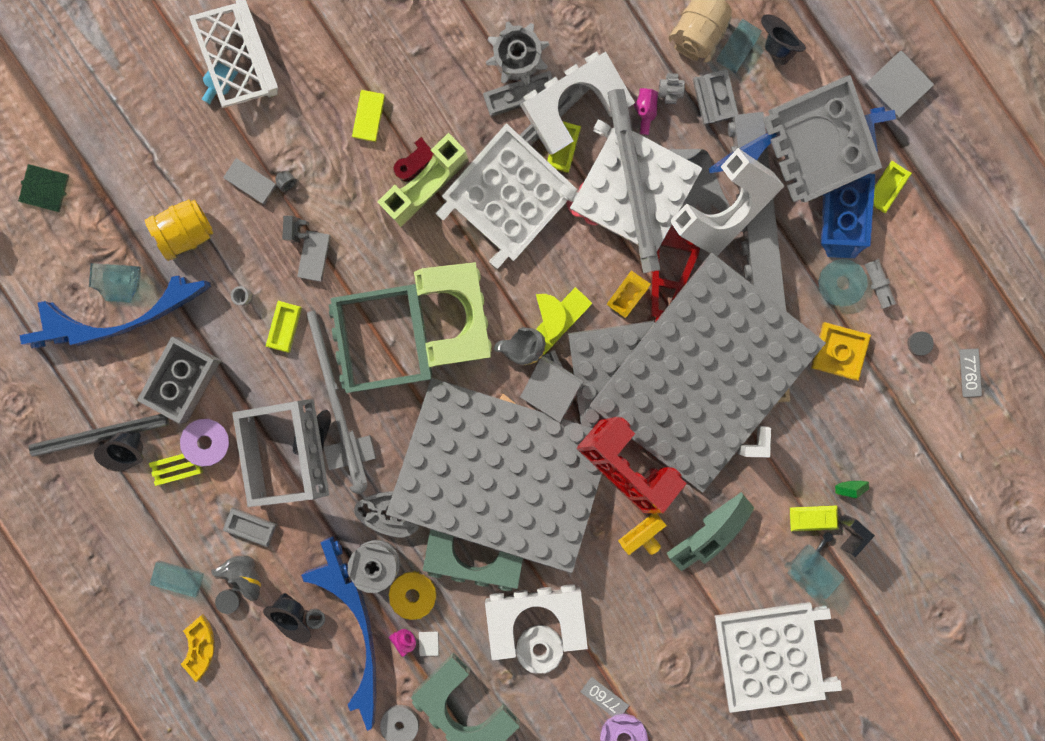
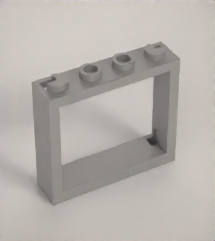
[232,399,329,507]

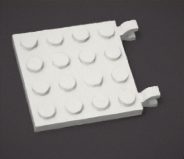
[559,119,702,251]
[435,124,577,269]
[715,602,842,713]

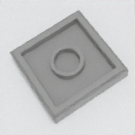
[865,50,934,119]
[520,356,584,422]

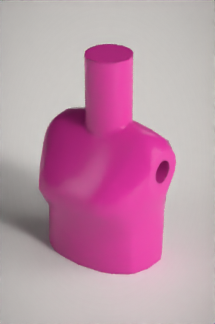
[634,88,659,135]

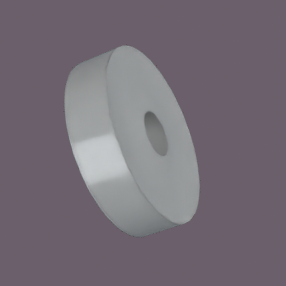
[380,705,419,741]

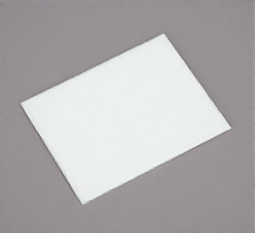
[419,632,439,656]

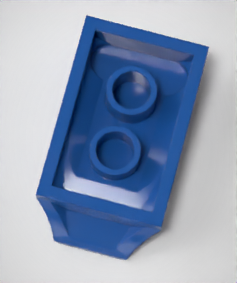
[821,173,876,259]

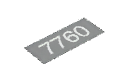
[960,348,982,397]
[580,677,629,717]

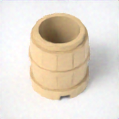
[669,0,732,62]

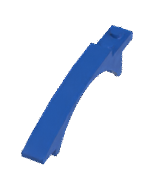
[709,107,896,173]
[19,275,211,349]
[301,536,377,731]

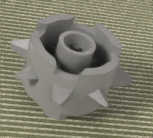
[486,22,549,85]

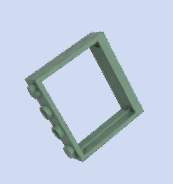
[329,284,433,393]

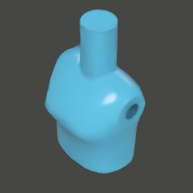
[202,62,238,104]

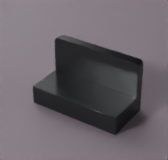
[838,514,875,557]

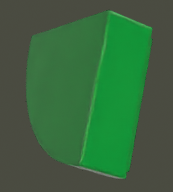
[835,481,869,499]

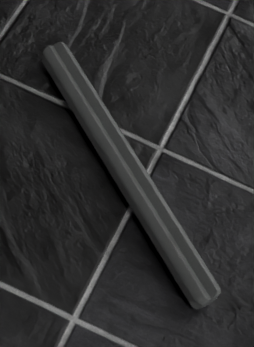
[29,414,169,457]

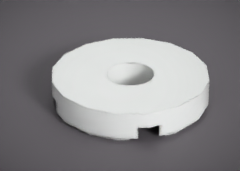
[516,625,564,674]

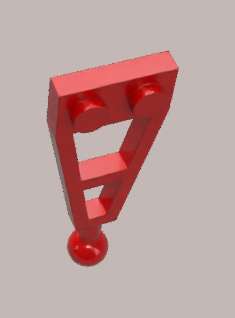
[651,225,700,322]

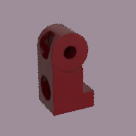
[393,137,433,182]

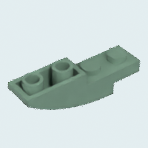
[667,492,754,571]

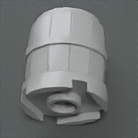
[348,540,400,593]

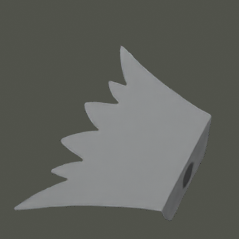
[668,149,730,215]

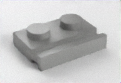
[692,69,738,126]

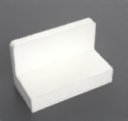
[737,426,771,457]

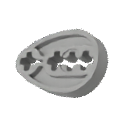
[354,491,420,538]

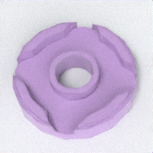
[180,419,229,467]
[600,714,648,741]

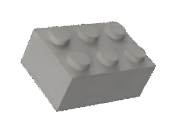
[137,337,221,424]

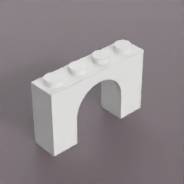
[520,51,635,155]
[670,148,784,256]
[485,584,588,660]

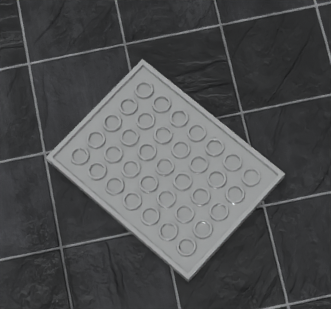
[590,253,826,492]
[386,378,602,574]

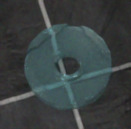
[818,259,868,307]

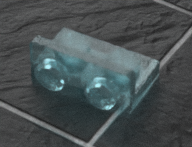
[784,544,844,599]

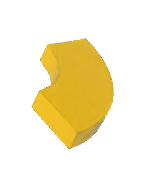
[181,614,215,682]

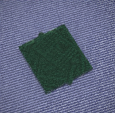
[18,164,69,212]

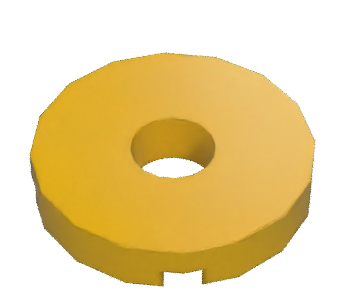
[389,571,437,620]

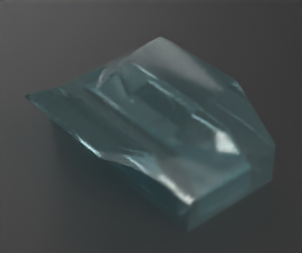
[89,263,141,302]

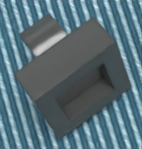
[282,216,310,243]

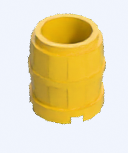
[144,199,214,261]

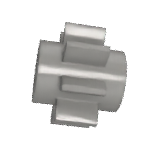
[659,73,685,104]

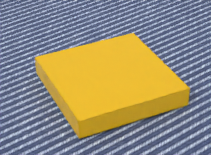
[811,322,871,381]

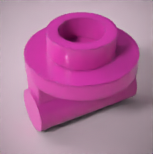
[389,629,416,657]

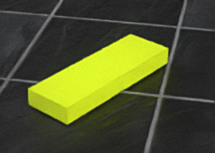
[536,287,592,355]

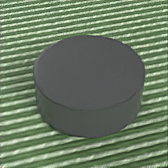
[907,331,934,356]
[215,589,241,614]

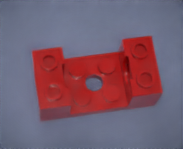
[576,417,687,513]

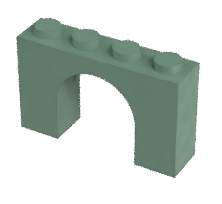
[423,529,523,591]
[411,652,520,741]

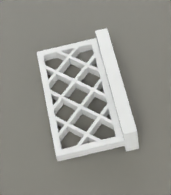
[189,0,278,108]

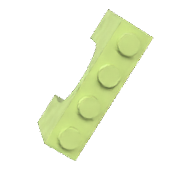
[377,133,469,227]
[414,262,492,367]

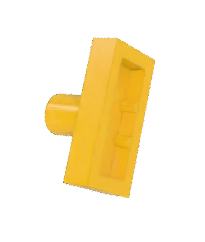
[606,270,651,318]
[618,513,667,555]

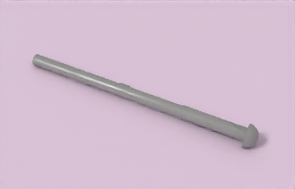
[307,311,368,494]

